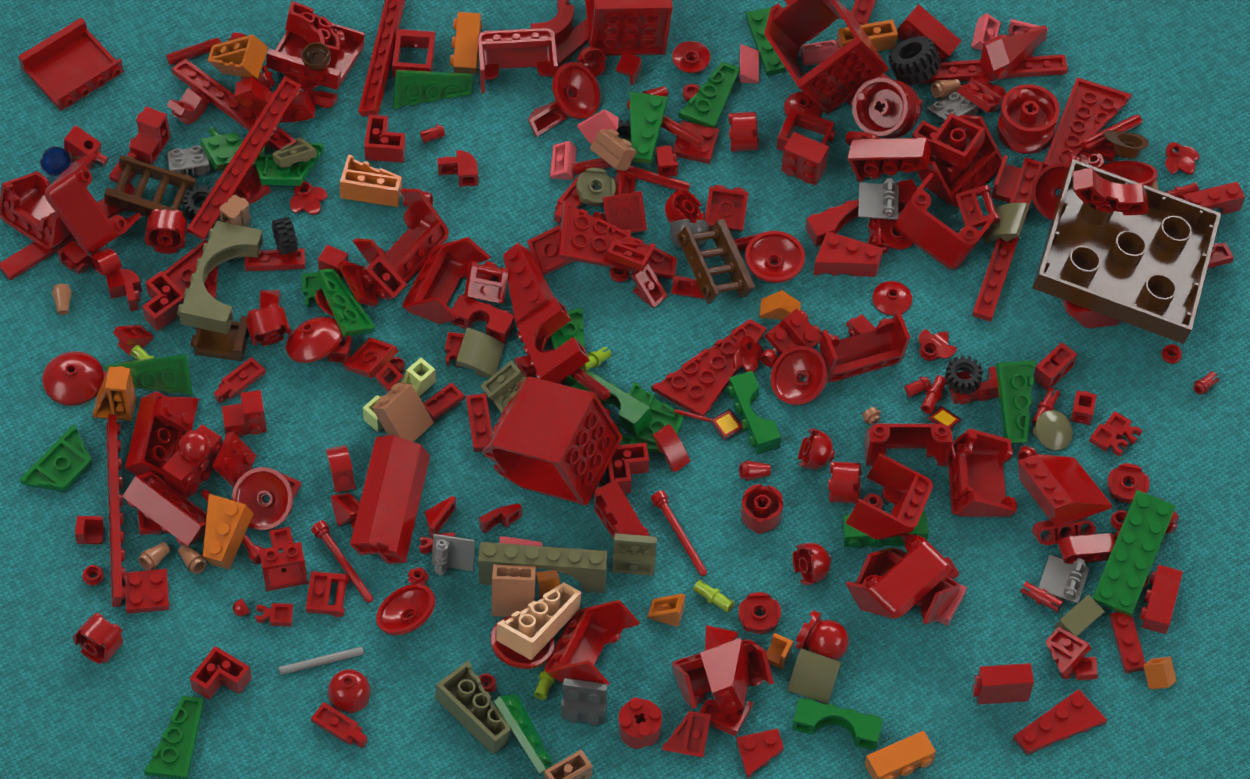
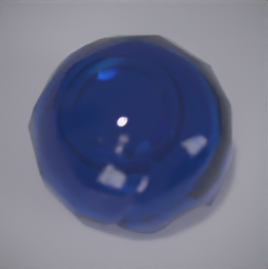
[40,146,71,176]

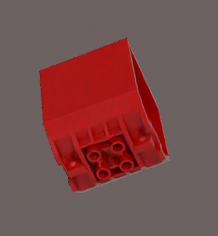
[585,0,673,56]
[764,0,889,115]
[482,376,623,506]

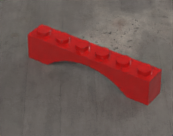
[805,178,918,247]

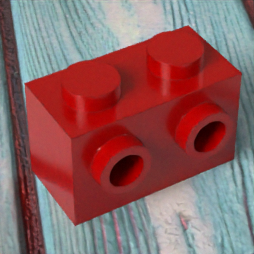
[360,255,407,301]

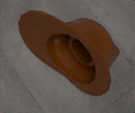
[1104,130,1149,158]

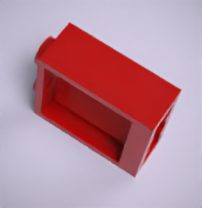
[392,29,436,77]
[776,108,836,151]
[259,542,308,592]

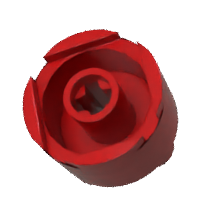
[729,112,759,152]
[145,209,187,254]
[245,303,291,346]
[828,461,861,504]
[740,484,783,534]
[73,613,123,664]
[618,697,662,749]

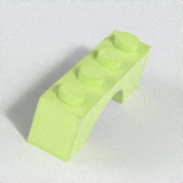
[363,358,436,432]

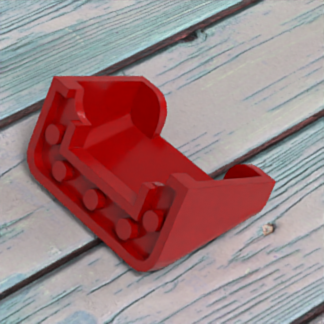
[0,172,71,249]
[864,423,953,466]
[948,428,1017,517]

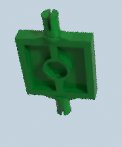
[200,127,242,171]

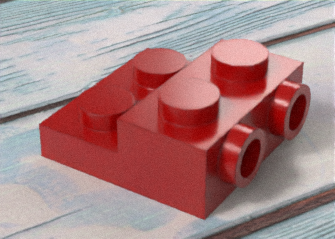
[957,75,1006,113]
[705,185,749,232]
[764,308,822,355]

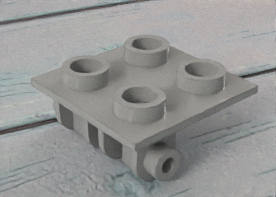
[927,91,978,121]
[167,145,210,176]
[858,178,899,220]
[432,534,475,575]
[1039,555,1090,604]

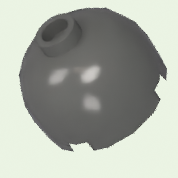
[670,219,709,249]

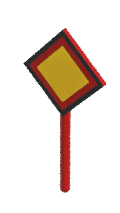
[927,405,962,459]
[674,408,743,440]

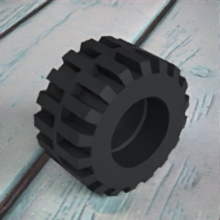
[888,36,941,85]

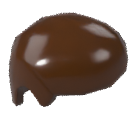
[301,42,331,71]

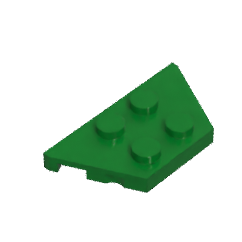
[20,424,92,492]

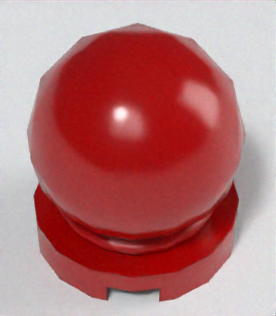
[795,610,849,660]

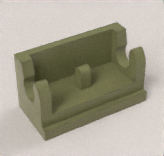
[1054,594,1104,636]

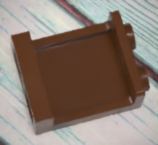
[191,316,249,362]

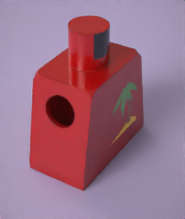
[64,125,109,170]

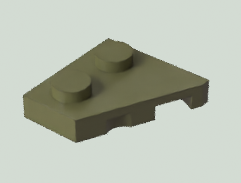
[272,137,317,167]

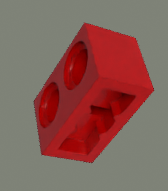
[1033,342,1077,390]

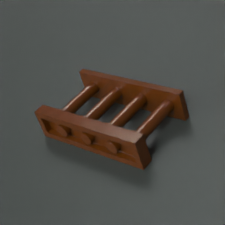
[104,155,196,217]
[677,219,755,304]

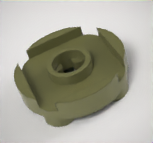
[576,168,616,206]

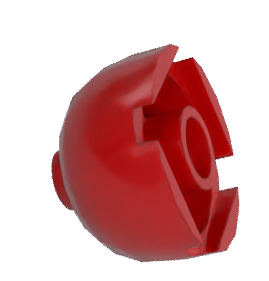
[664,189,704,224]
[798,428,835,470]
[792,542,832,585]
[328,669,371,713]

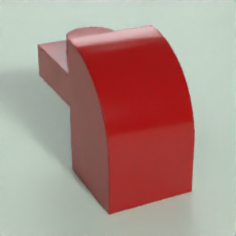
[167,88,211,125]
[437,150,478,187]
[106,269,142,312]
[325,445,356,493]

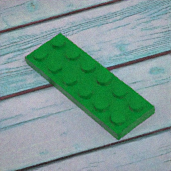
[1093,490,1176,617]

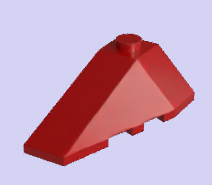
[979,25,1047,82]

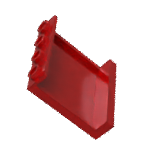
[18,18,124,111]
[266,22,365,90]

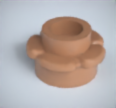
[862,407,881,425]

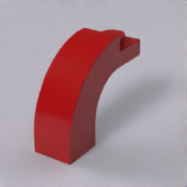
[531,0,574,44]

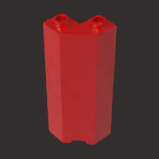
[350,435,430,564]

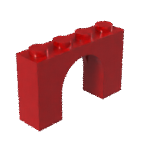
[516,297,590,383]

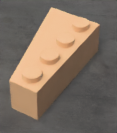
[496,583,581,660]

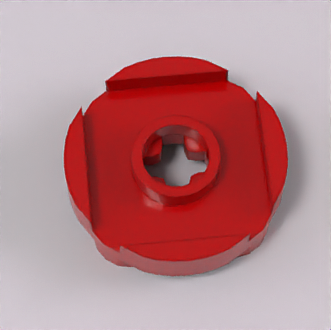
[1107,463,1150,503]
[738,592,781,634]

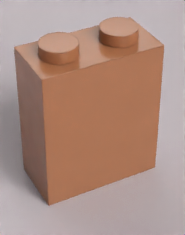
[372,382,434,442]
[492,564,536,617]

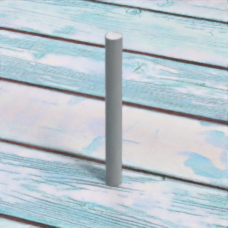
[279,646,364,675]

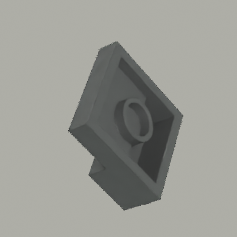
[562,678,607,726]

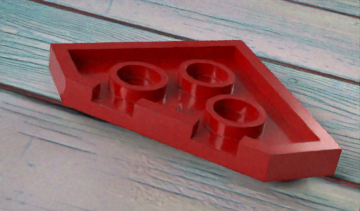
[163,240,219,299]

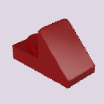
[630,264,668,308]
[113,325,154,356]

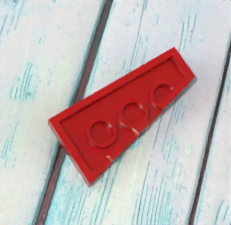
[1013,689,1107,755]

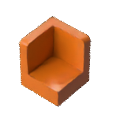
[766,633,793,670]
[1143,657,1176,689]

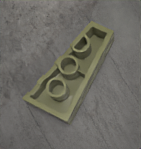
[435,661,511,754]

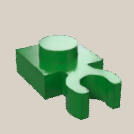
[302,272,321,308]

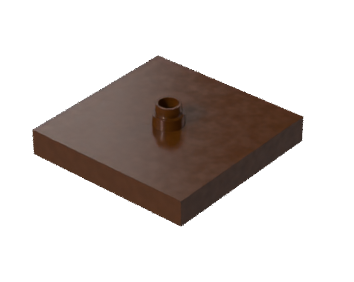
[1032,159,1221,344]

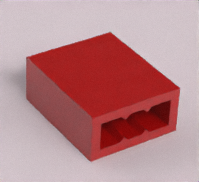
[972,663,1034,705]

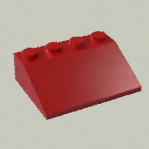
[1018,454,1112,527]

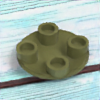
[1033,410,1073,452]

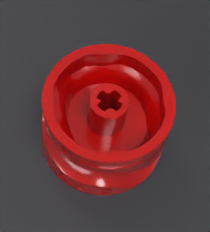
[852,78,920,138]
[997,84,1060,154]

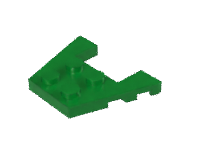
[254,143,324,186]
[619,382,684,453]

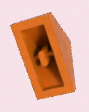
[759,290,801,320]
[536,570,560,599]
[647,593,685,627]

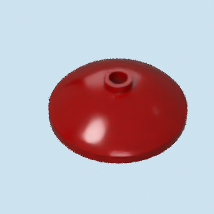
[552,62,600,119]
[1100,160,1157,187]
[1031,163,1070,220]
[745,231,805,283]
[285,317,343,363]
[770,346,828,406]
[42,351,104,406]
[232,467,293,530]
[376,584,436,635]
[490,616,554,669]

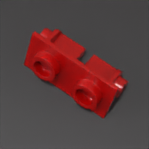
[868,218,889,254]
[671,275,705,299]

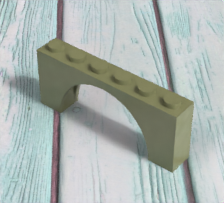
[177,221,264,334]
[478,542,607,593]

